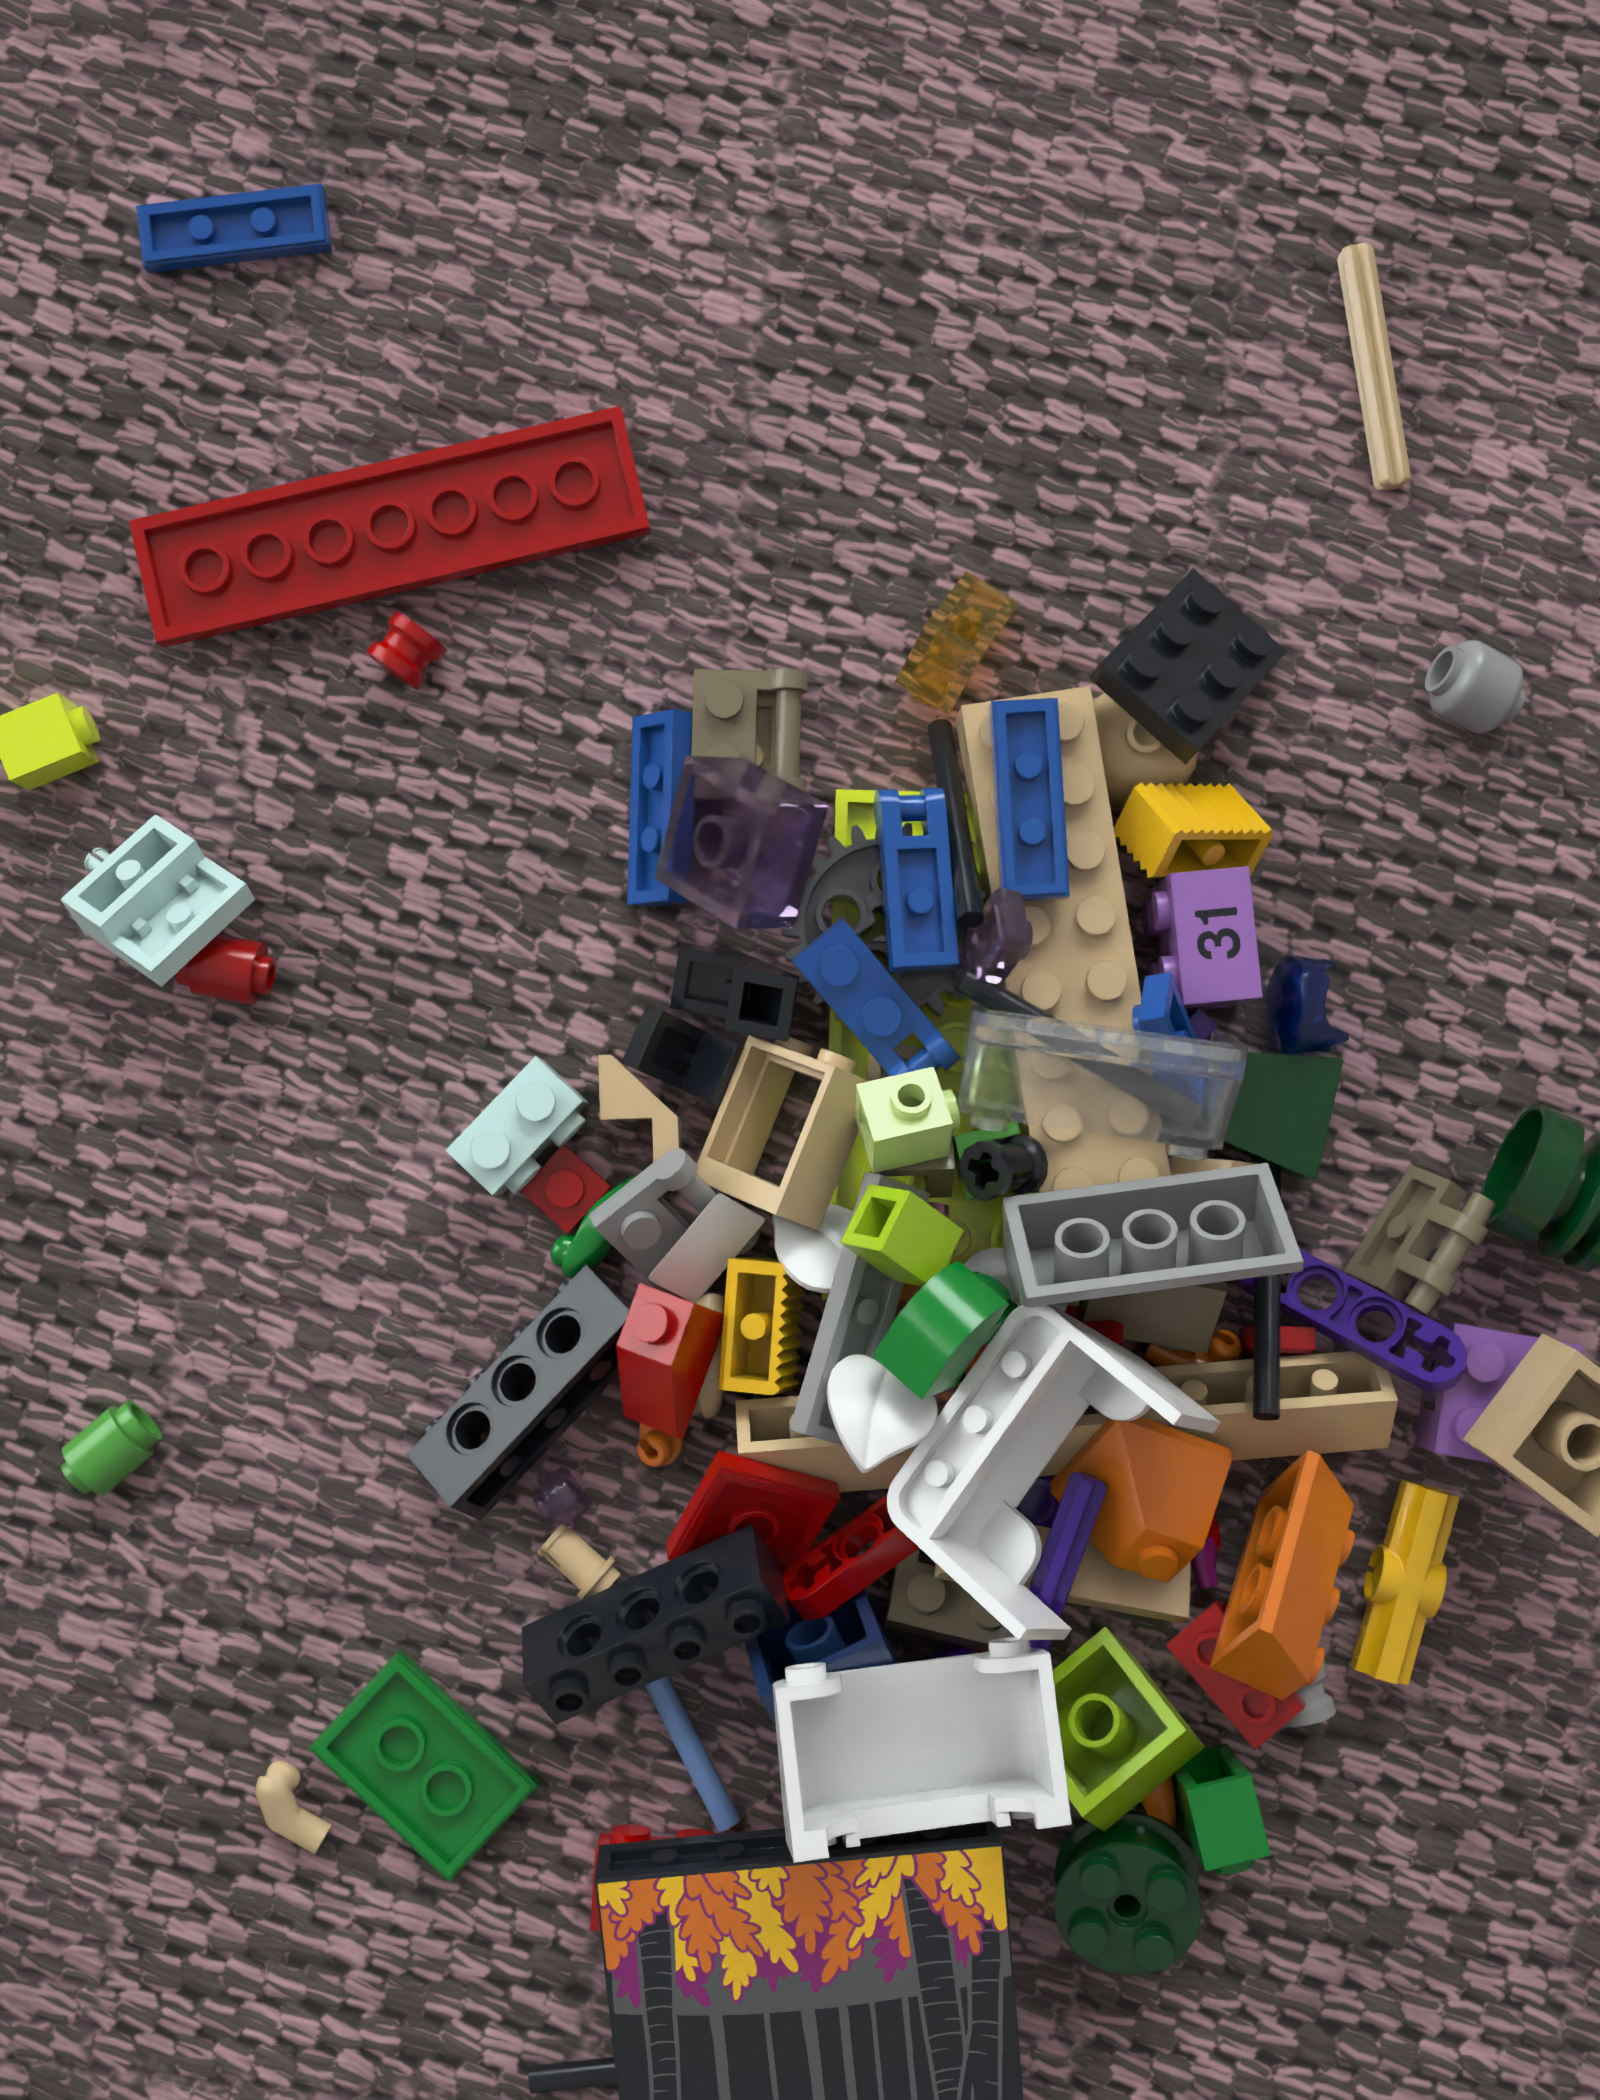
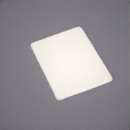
[648,1193,765,1303]

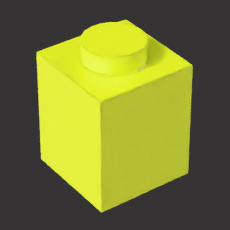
[0,693,100,790]

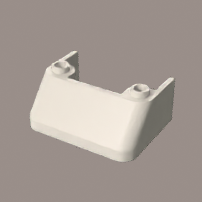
[887,1305,1221,1640]

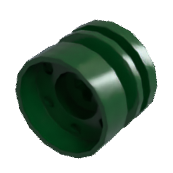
[1480,1104,1600,1272]

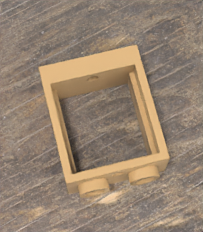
[696,1035,868,1231]

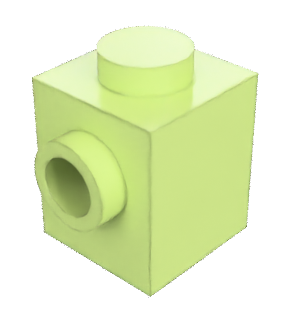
[855,1067,960,1174]

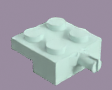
[60,814,255,987]

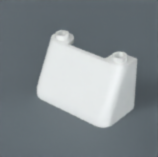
[773,1636,1072,1863]

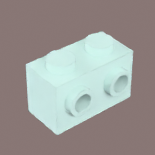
[445,1056,589,1195]

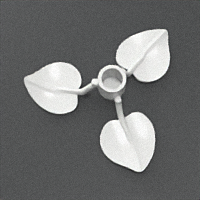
[771,1204,1069,1473]

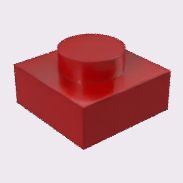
[521,1144,612,1234]

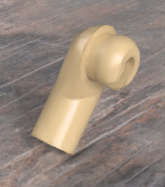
[255,1761,332,1854]

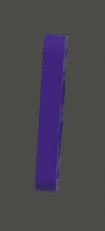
[1235,1248,1467,1392]

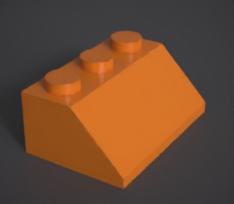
[1210,1450,1355,1701]

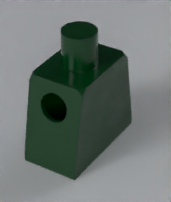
[1203,1052,1344,1179]

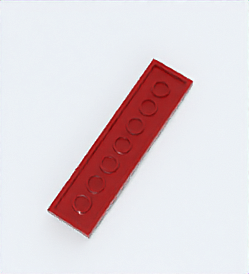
[129,406,651,648]

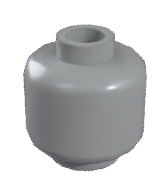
[1425,640,1525,734]

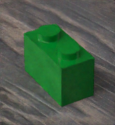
[1172,1744,1271,1875]

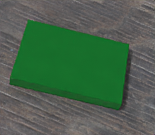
[308,1649,540,1882]

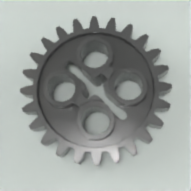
[781,823,991,1021]

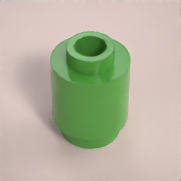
[61,1400,162,1496]

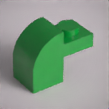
[872,1261,1019,1400]

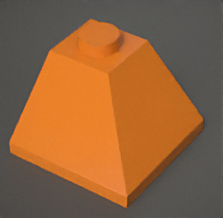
[1050,1416,1232,1584]

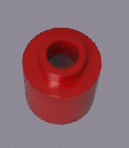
[175,934,277,1005]

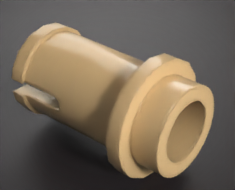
[537,1521,621,1599]

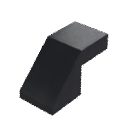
[670,943,800,1042]
[621,1004,744,1107]

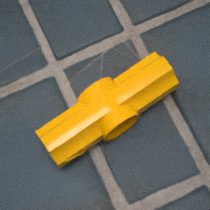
[1350,1479,1460,1685]

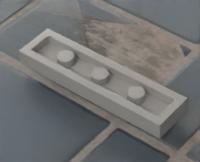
[789,1172,930,1446]

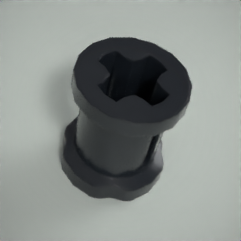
[960,1134,1048,1201]

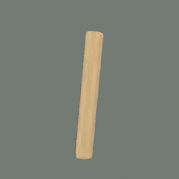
[1337,243,1411,491]

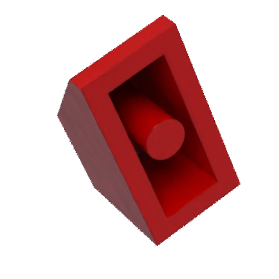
[616,1283,724,1439]

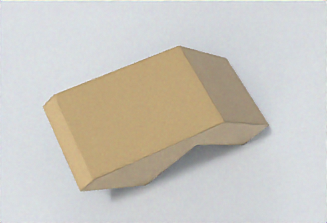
[598,1055,682,1163]

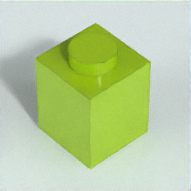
[840,1184,964,1287]

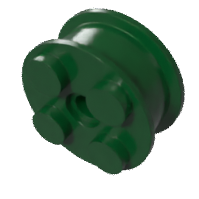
[1054,1811,1201,1975]

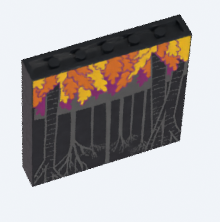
[595,1821,1023,2100]

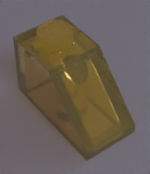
[894,571,1020,715]

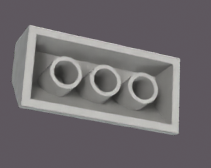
[1002,1163,1304,1307]

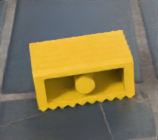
[1114,782,1273,878]
[718,1257,806,1395]

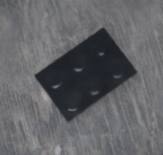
[1089,568,1287,765]

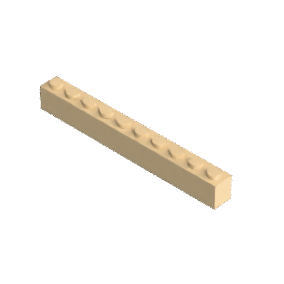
[735,1351,1398,1492]

